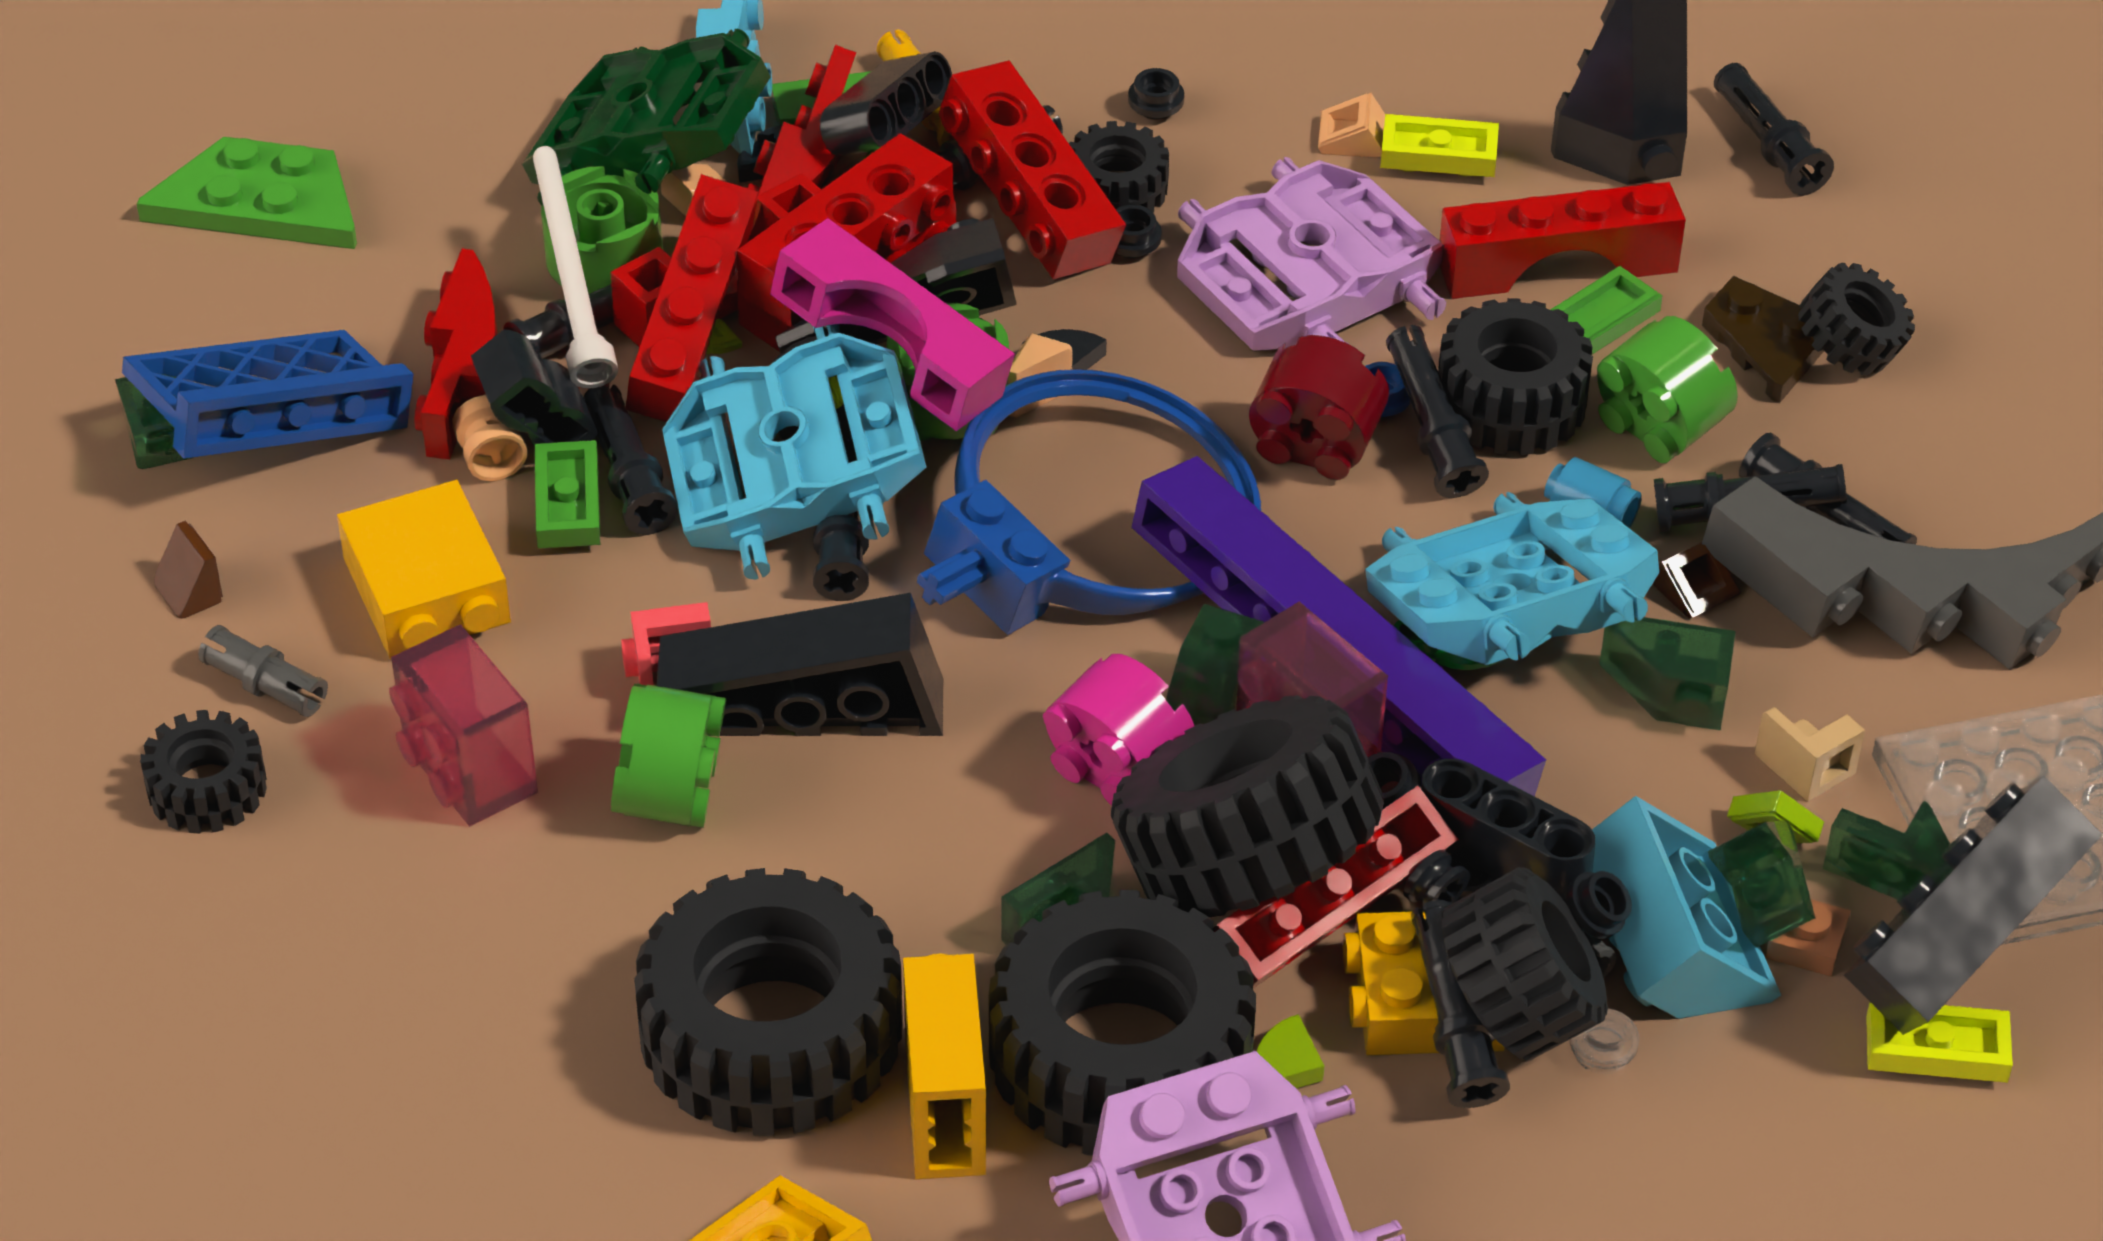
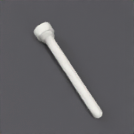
[533,146,618,388]

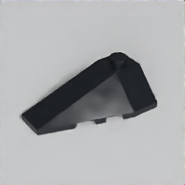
[1551,0,1687,185]
[776,218,1017,353]

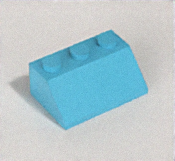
[1592,796,1781,1019]

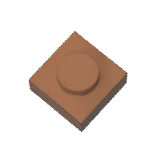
[1765,892,1851,977]

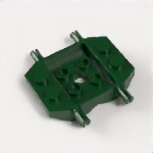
[522,29,771,206]

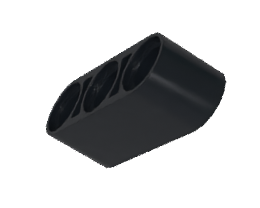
[820,51,952,156]
[1421,759,1595,905]

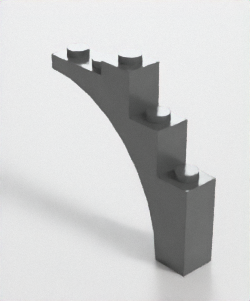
[1702,476,2103,670]

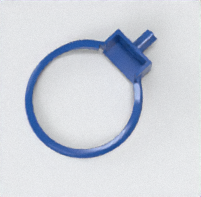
[917,369,1261,635]

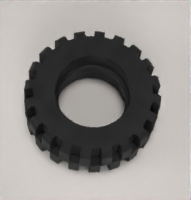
[1111,695,1384,917]
[634,868,903,1136]
[988,889,1256,1156]

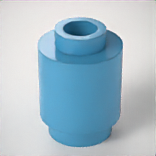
[1544,457,1642,528]

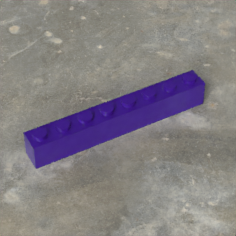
[1131,456,1547,796]

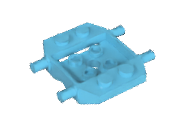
[662,324,927,580]
[1365,492,1659,665]

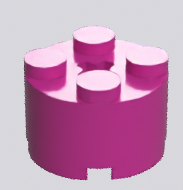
[1043,654,1194,806]

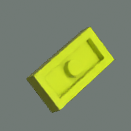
[1380,114,1499,177]
[1866,1002,2013,1083]

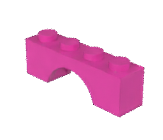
[770,218,1015,431]

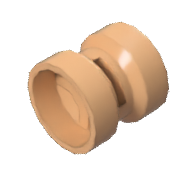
[452,395,527,481]

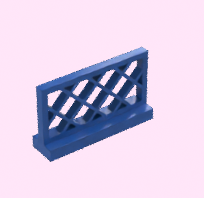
[122,330,414,459]

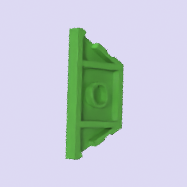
[137,137,357,249]

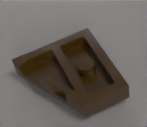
[1702,276,1824,403]

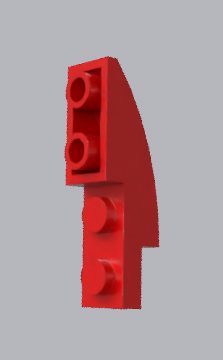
[747,45,857,195]
[414,248,497,460]

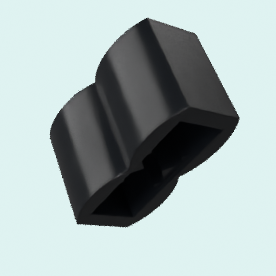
[471,330,598,446]

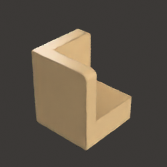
[1755,707,1865,802]

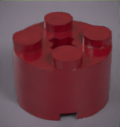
[1249,335,1389,480]

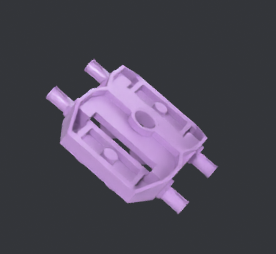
[1177,157,1446,351]
[1049,1051,1406,1241]

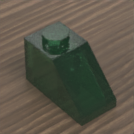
[1166,604,1264,726]
[1599,617,1736,730]

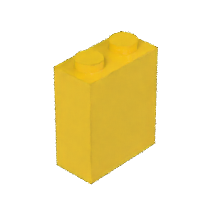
[337,480,511,659]
[903,953,986,1180]

